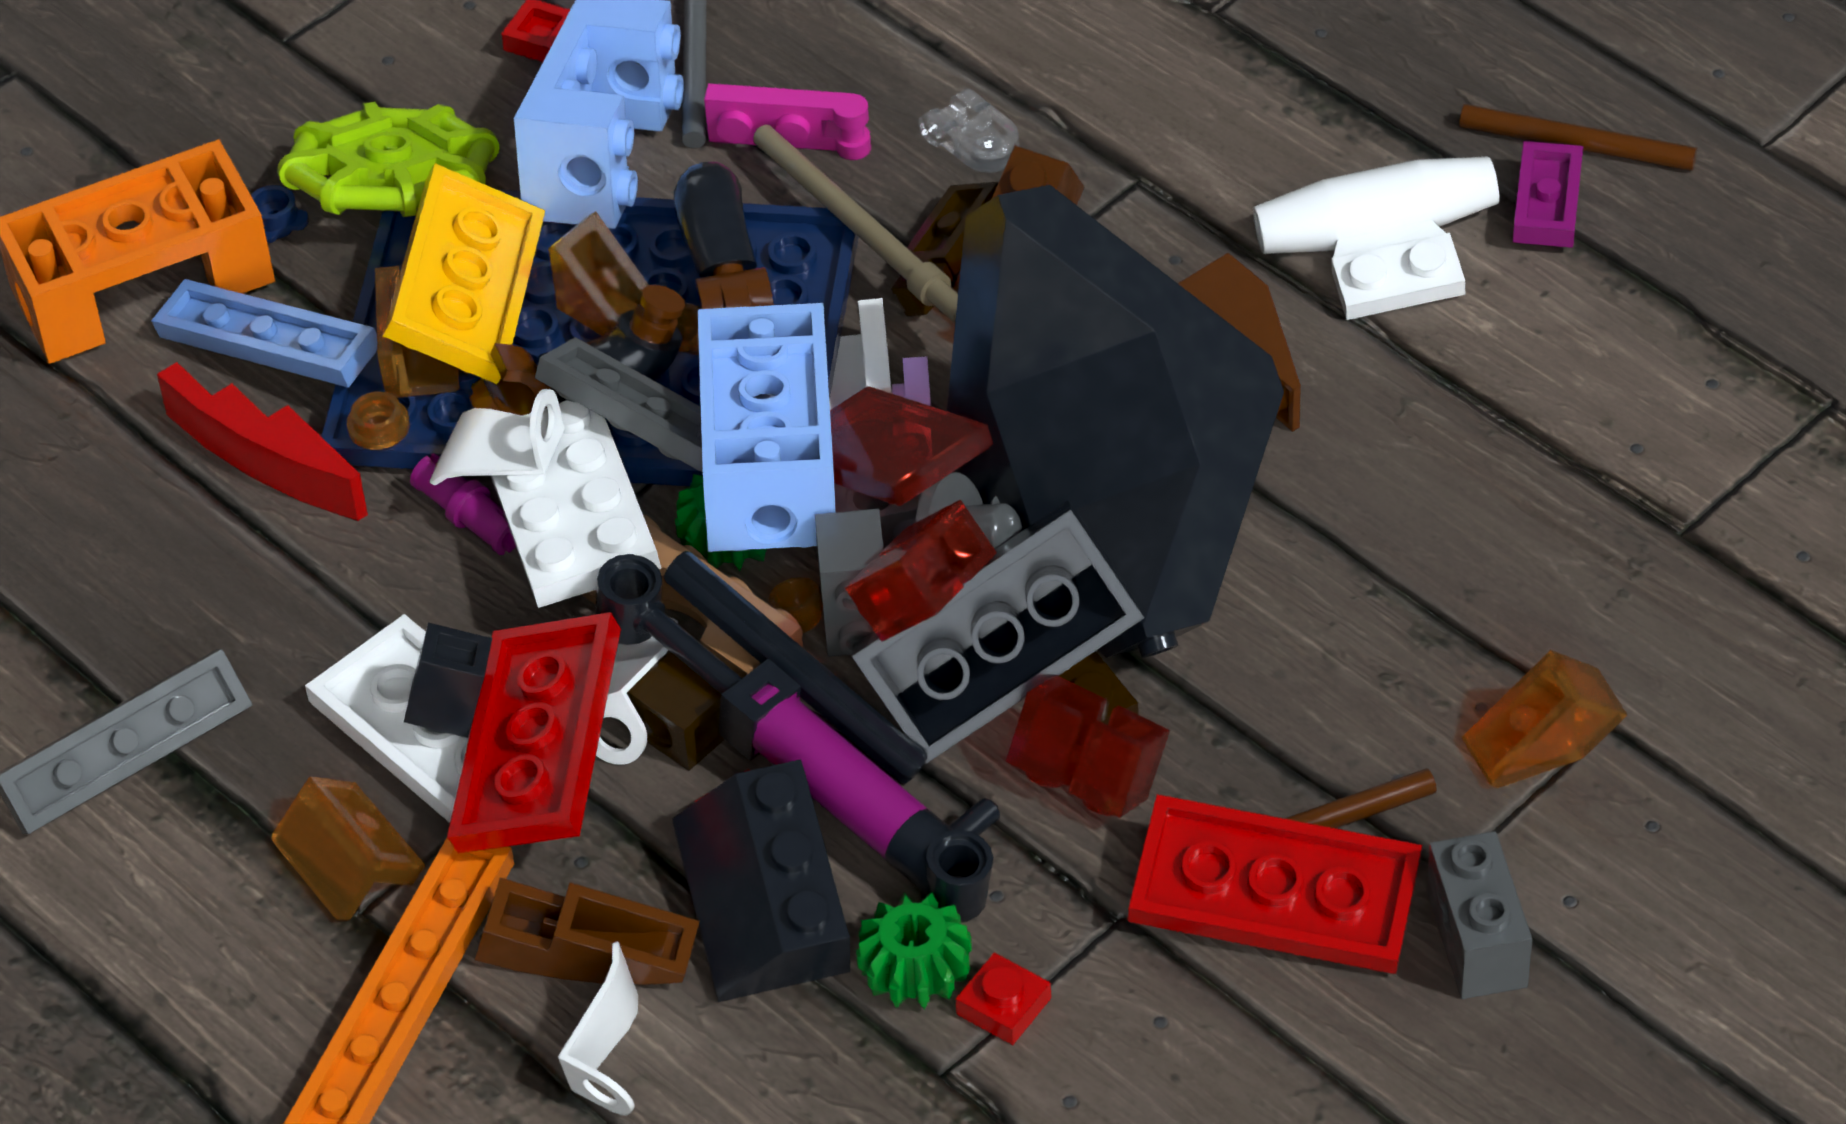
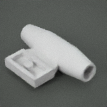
[1253,157,1499,320]

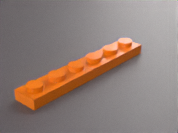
[283,838,514,1124]

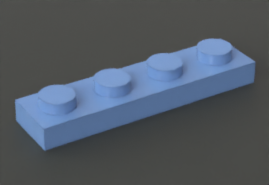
[151,279,382,388]

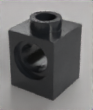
[403,622,492,738]

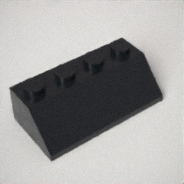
[852,500,1144,764]

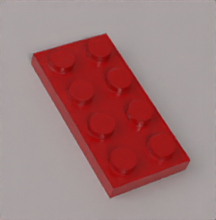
[447,612,621,854]
[1128,794,1422,974]

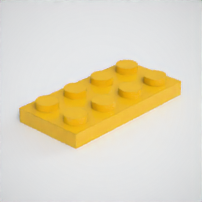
[383,163,545,384]

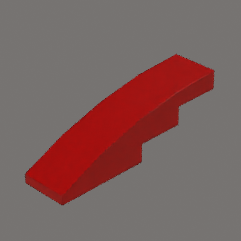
[157,362,368,521]

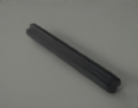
[664,551,928,784]

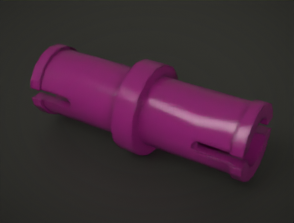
[410,453,516,555]

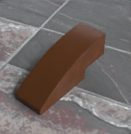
[475,877,700,985]

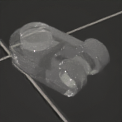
[918,88,1019,173]

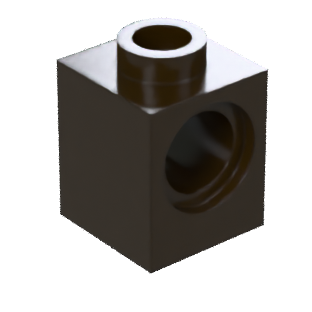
[627,653,725,771]

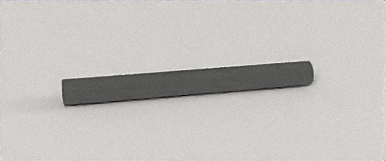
[682,0,707,148]

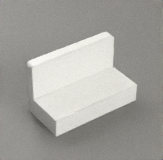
[829,298,895,433]

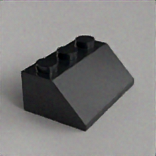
[672,759,850,1002]

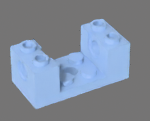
[514,0,684,229]
[698,303,836,552]

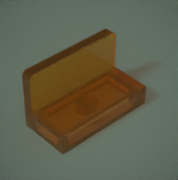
[375,266,460,399]
[271,776,425,921]

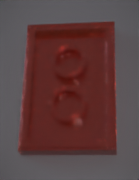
[830,386,993,507]

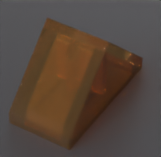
[549,211,649,336]

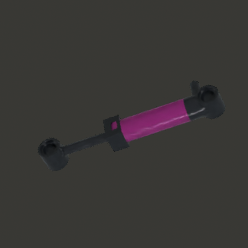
[595,554,1000,922]

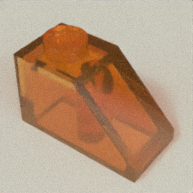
[1461,650,1628,788]

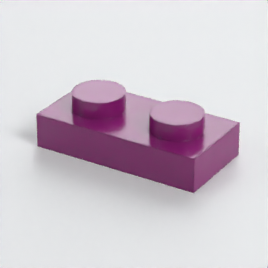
[1513,141,1583,248]

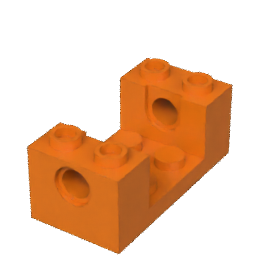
[0,139,275,364]

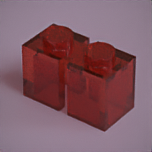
[845,499,997,642]
[1005,675,1170,818]

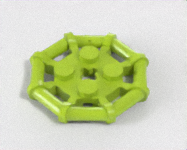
[277,102,499,217]

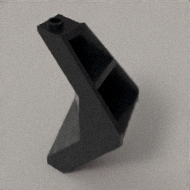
[941,185,1284,658]

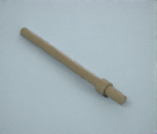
[753,125,958,324]

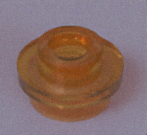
[347,391,410,450]

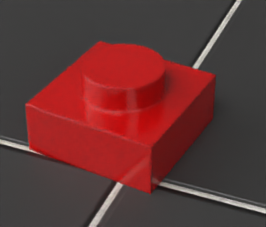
[501,0,570,62]
[955,952,1051,1045]

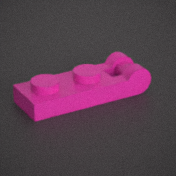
[704,83,871,160]

